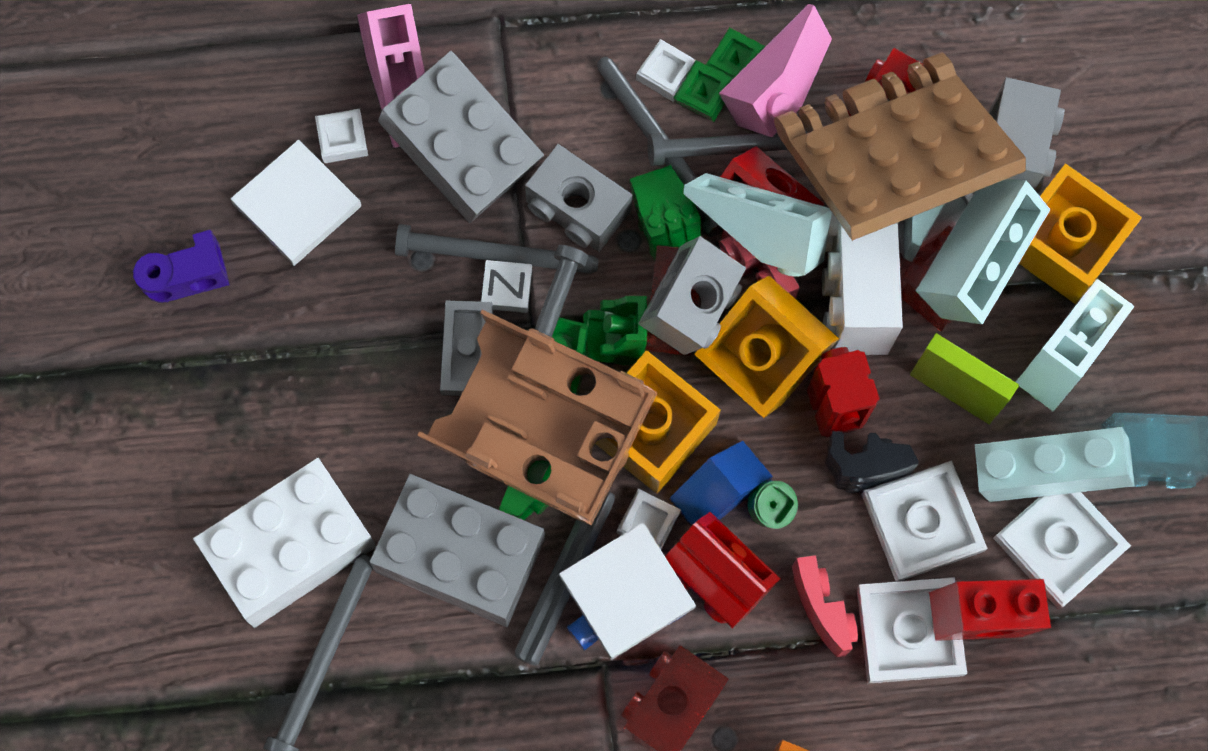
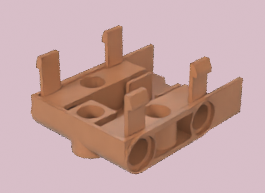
[417,309,657,525]

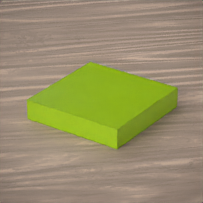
[910,333,1019,425]

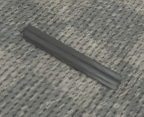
[515,491,615,666]

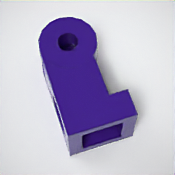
[133,230,230,303]

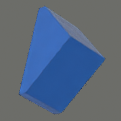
[669,441,773,526]

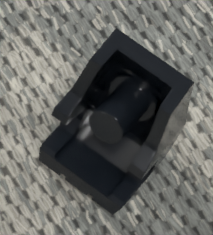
[825,431,919,493]

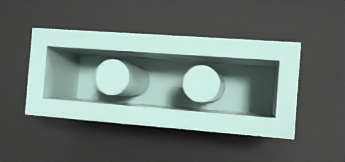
[916,179,1050,324]
[975,427,1135,502]

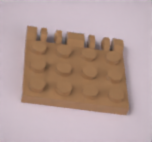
[774,52,1026,241]

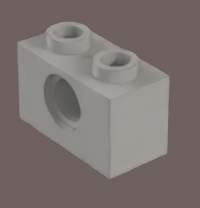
[525,144,633,252]
[638,236,746,355]

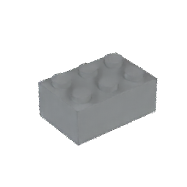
[378,51,544,224]
[370,474,545,628]

